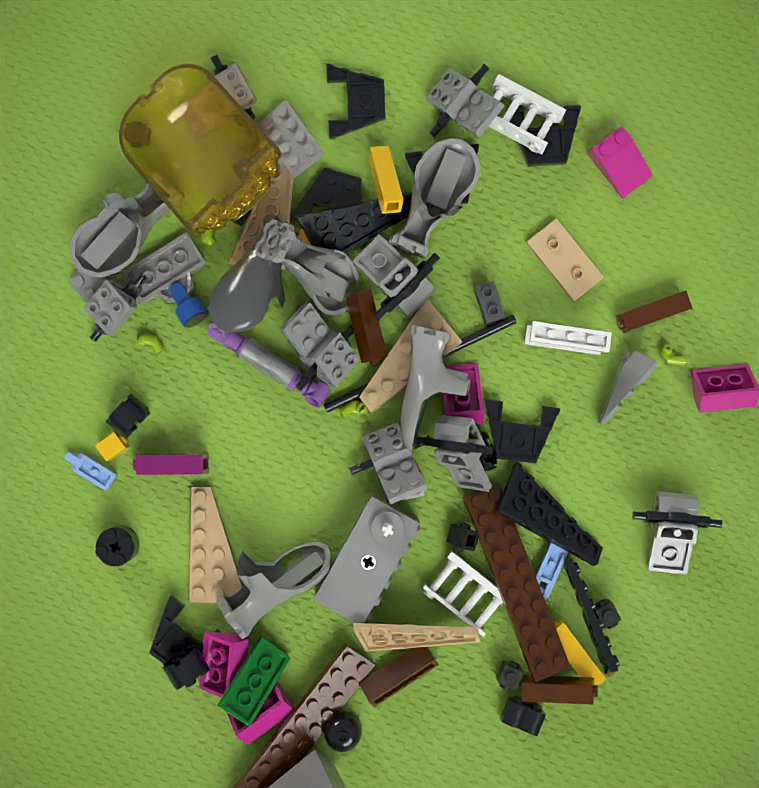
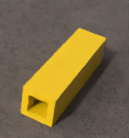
[368,146,403,214]
[553,619,606,685]

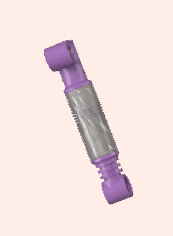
[207,322,330,408]

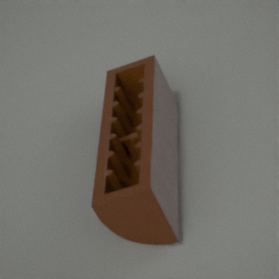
[359,647,439,707]

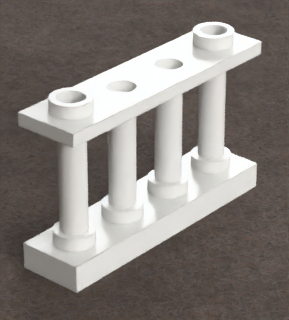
[489,74,566,155]
[524,321,612,355]
[422,550,503,637]

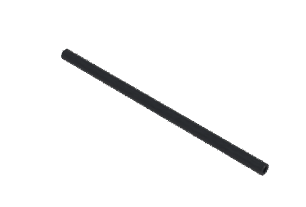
[323,315,517,413]

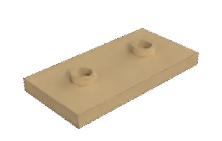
[526,218,604,302]

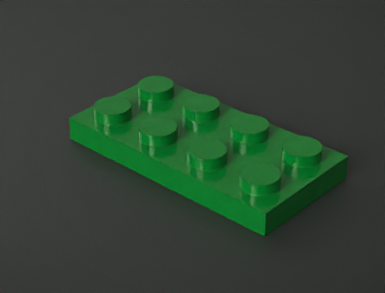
[217,636,291,727]

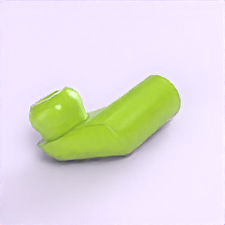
[201,217,220,246]
[137,333,165,354]
[660,344,686,366]
[338,401,367,418]

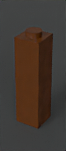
[345,290,388,365]
[616,290,693,333]
[521,675,598,705]

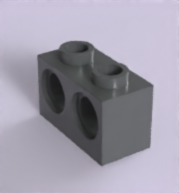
[473,281,505,325]

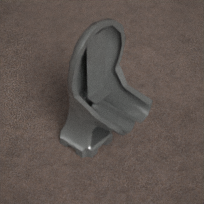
[208,213,299,333]

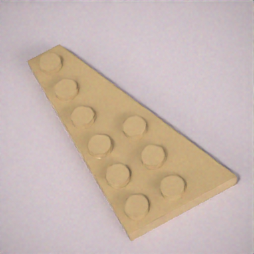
[228,166,294,270]
[359,299,462,413]
[189,486,243,603]
[354,623,480,652]

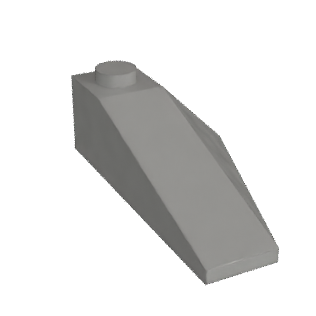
[598,351,658,425]

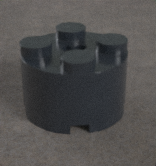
[105,393,150,438]
[95,525,140,567]
[162,645,210,690]

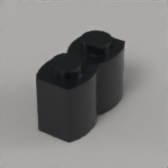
[500,696,546,736]

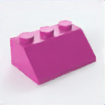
[691,364,759,413]
[199,632,249,698]
[227,681,294,745]

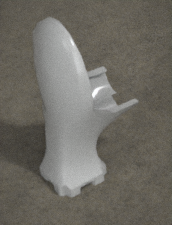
[388,138,480,258]
[69,173,185,278]
[255,219,360,316]
[401,325,470,452]
[216,542,332,639]

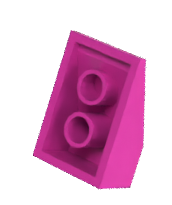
[587,126,653,199]
[442,363,484,424]

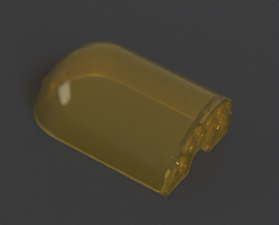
[119,64,281,234]

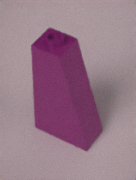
[133,454,209,475]

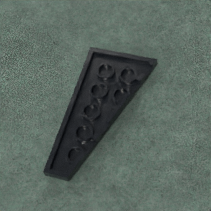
[296,191,412,253]
[496,461,603,566]
[563,558,620,678]

